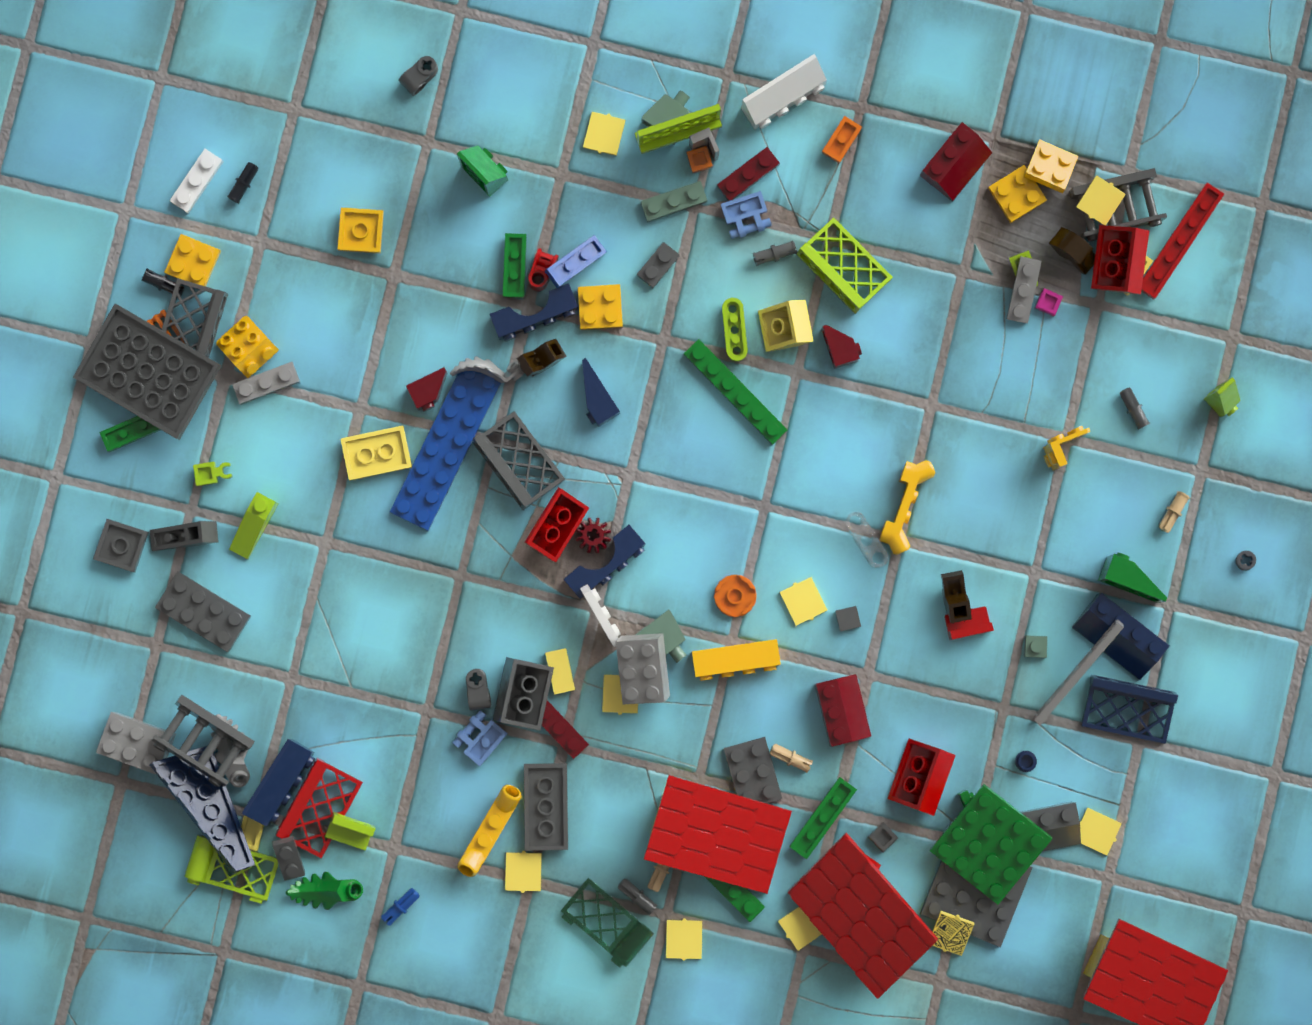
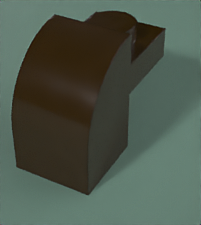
[1049,227,1095,275]
[516,339,567,377]
[941,570,972,623]

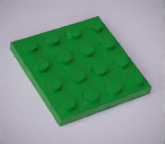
[930,784,1052,905]

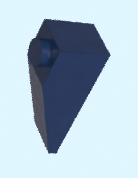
[582,358,620,427]

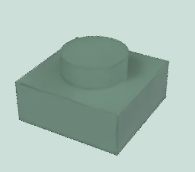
[1024,635,1047,658]

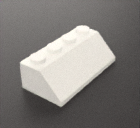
[741,54,827,129]

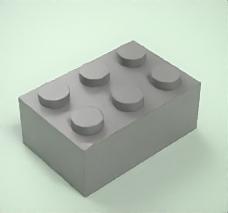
[616,633,670,705]
[96,712,176,775]

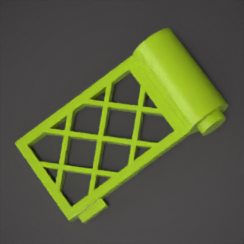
[184,835,278,904]

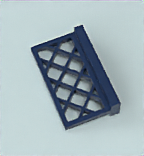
[1081,674,1178,744]

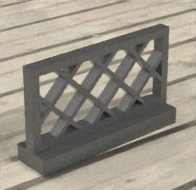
[162,278,228,358]
[472,411,565,510]

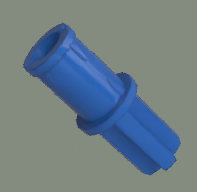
[381,888,420,926]

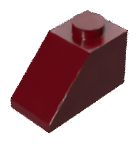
[821,325,862,369]
[406,367,448,412]

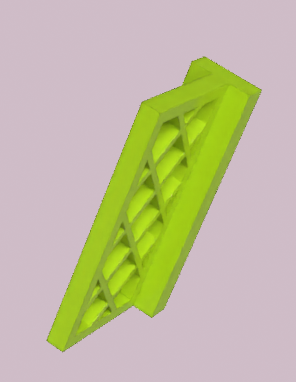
[635,104,722,154]
[796,217,893,314]

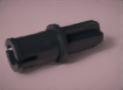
[227,162,259,204]
[141,268,185,296]

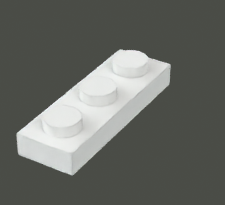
[170,149,224,214]
[580,584,621,647]

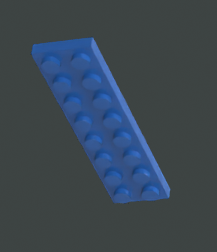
[390,360,501,531]

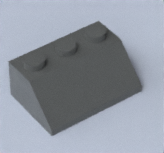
[493,657,554,731]
[1020,801,1081,852]

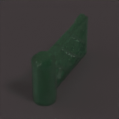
[561,878,654,968]

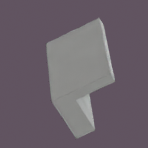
[689,128,719,161]

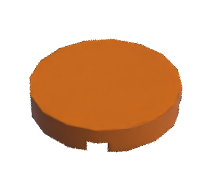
[714,575,757,617]

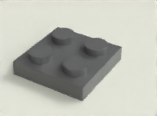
[93,519,149,573]

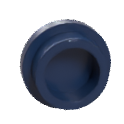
[1015,751,1037,772]

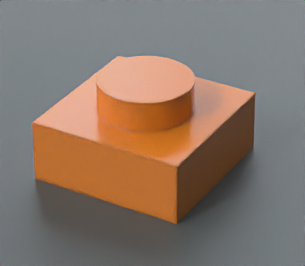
[686,146,713,174]

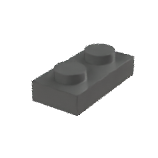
[637,242,680,288]
[272,836,305,881]

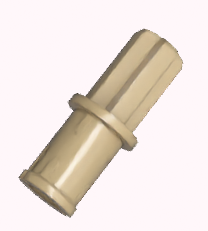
[1159,491,1190,533]
[770,744,813,773]
[647,863,670,892]

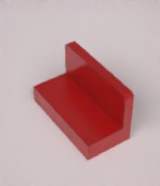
[944,606,994,640]

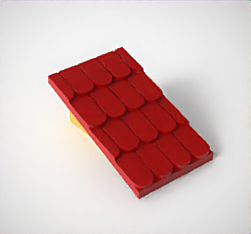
[644,775,792,894]
[788,832,938,999]
[1082,918,1228,1025]

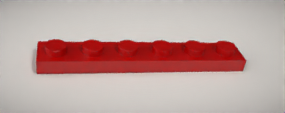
[1141,183,1224,300]

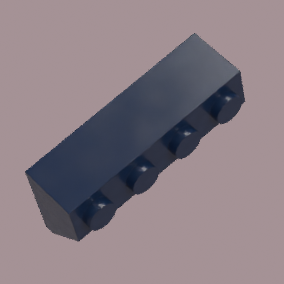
[1072,593,1170,680]
[242,739,315,827]

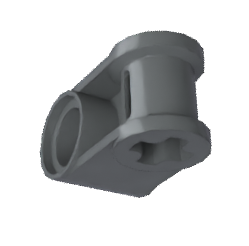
[398,56,438,96]
[466,669,491,711]

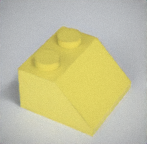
[758,300,813,352]

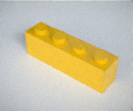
[692,639,781,681]

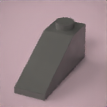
[150,521,219,551]

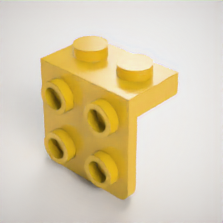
[216,316,279,378]
[1043,426,1091,471]

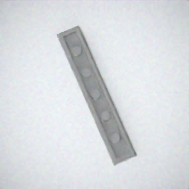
[1034,619,1124,725]

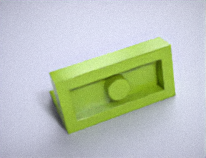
[325,812,376,851]

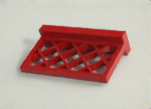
[275,757,363,859]

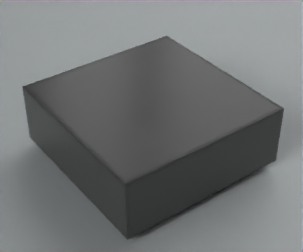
[835,606,861,632]
[868,822,898,853]

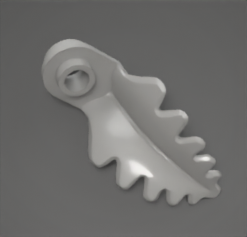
[450,356,524,383]
[211,714,250,787]

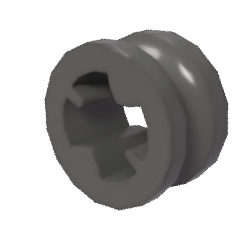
[1236,551,1256,571]

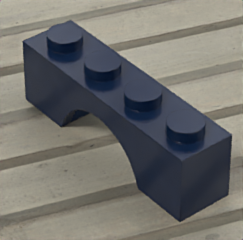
[489,283,579,342]
[564,524,646,600]

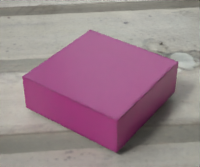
[1035,288,1063,317]

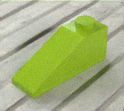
[1204,377,1241,417]
[229,492,279,559]

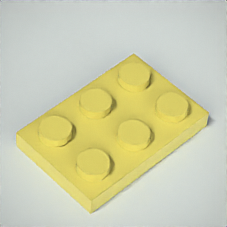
[341,426,412,481]

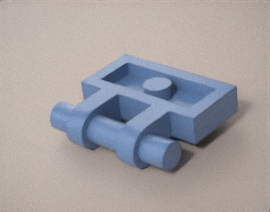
[720,191,772,239]
[452,710,508,766]

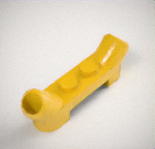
[879,460,935,555]
[457,784,522,877]

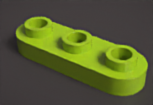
[722,298,748,362]

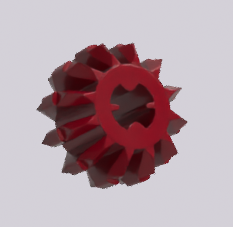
[575,518,611,553]

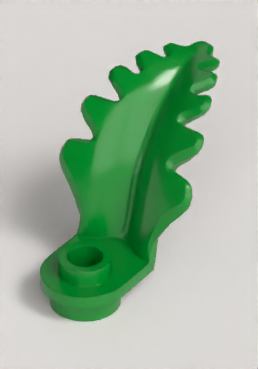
[286,872,363,910]

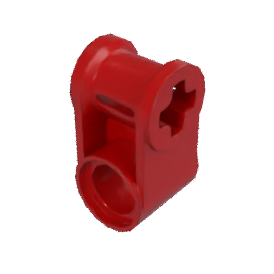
[528,248,559,292]

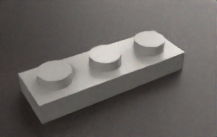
[1006,256,1042,323]
[232,362,300,405]

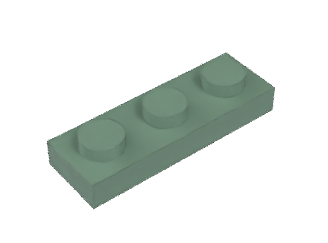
[641,181,708,222]

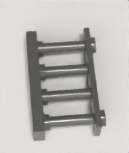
[1069,168,1167,242]
[151,695,255,787]

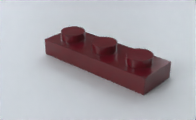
[717,147,780,201]
[542,700,589,759]

